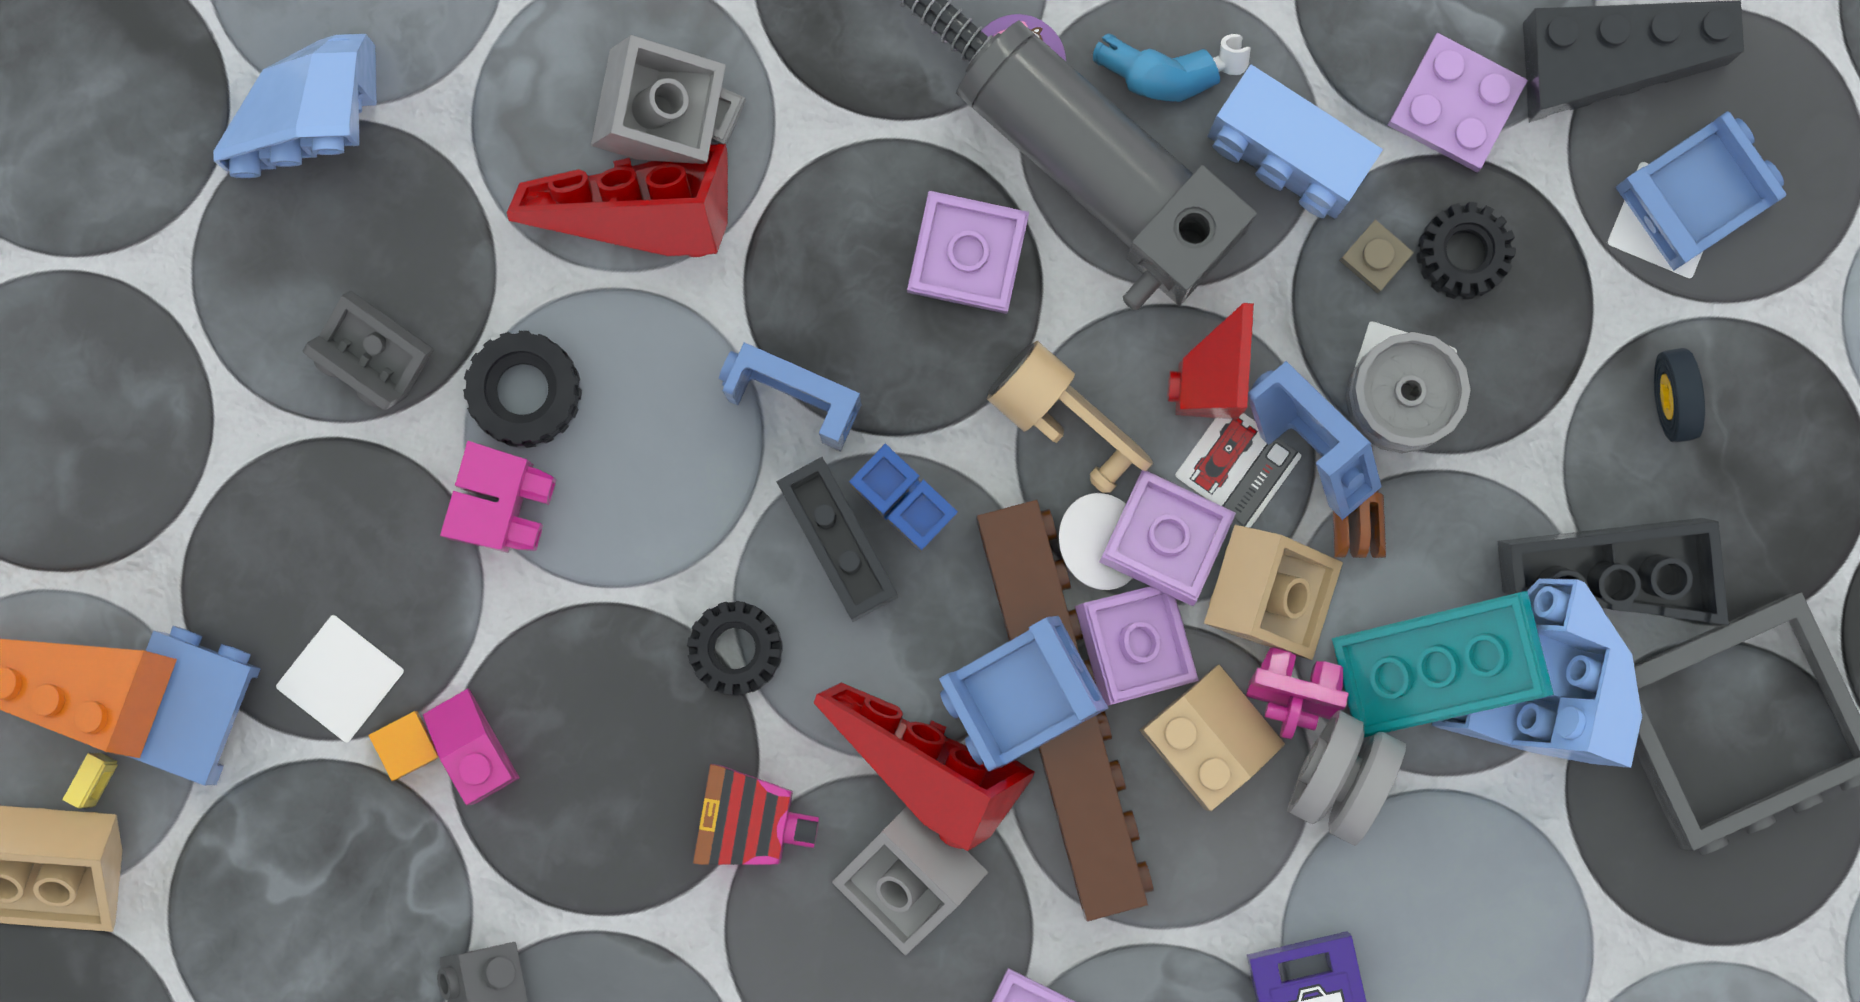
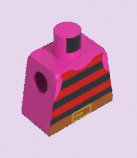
[693,764,819,865]

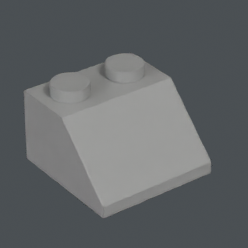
[591,35,726,164]
[832,806,989,956]

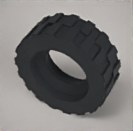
[463,330,582,448]

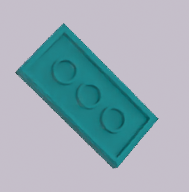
[1332,591,1554,738]

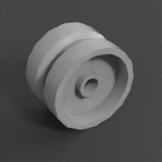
[1346,332,1471,454]
[1287,710,1406,846]

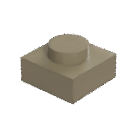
[1339,219,1414,294]

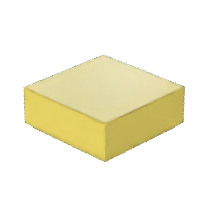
[62,753,118,808]

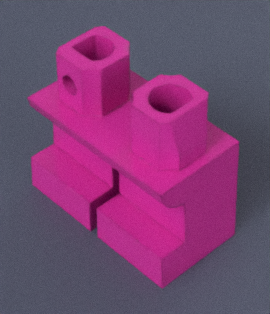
[440,441,556,553]

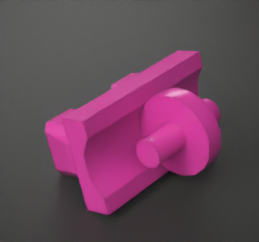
[1246,647,1349,740]

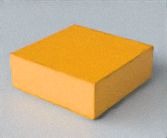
[368,711,439,781]

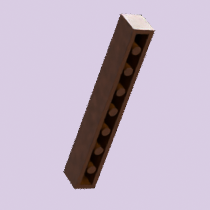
[976,500,1154,922]

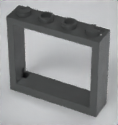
[1634,592,1860,855]

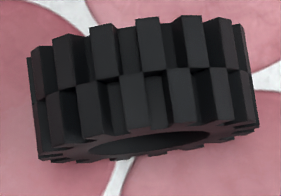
[1417,202,1516,300]
[687,601,783,696]

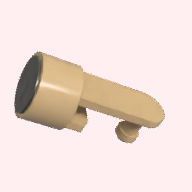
[987,341,1153,493]

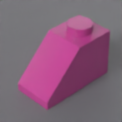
[423,688,520,805]

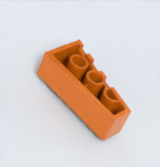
[0,639,177,758]

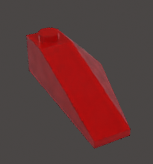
[506,144,728,257]
[814,682,1035,851]

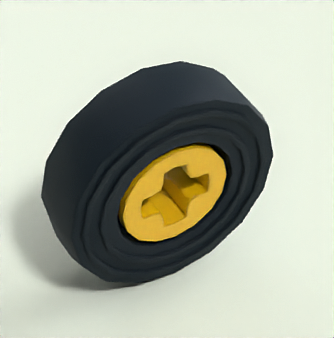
[1654,348,1705,442]

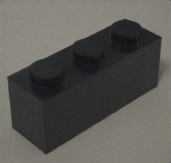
[776,457,898,622]

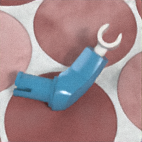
[1093,34,1251,102]

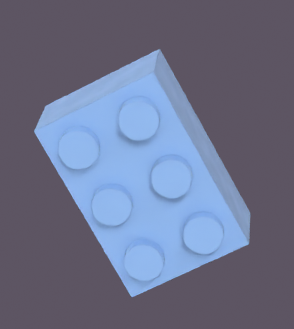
[1207,64,1383,219]

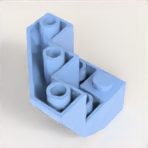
[213,34,377,178]
[1432,578,1642,768]

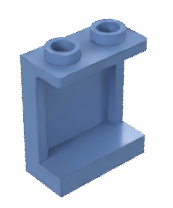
[1615,111,1786,271]
[719,342,862,452]
[1248,361,1382,520]
[939,616,1108,771]
[128,626,261,786]

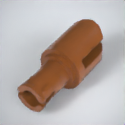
[1333,445,1386,558]

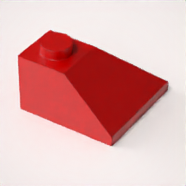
[1167,303,1254,419]

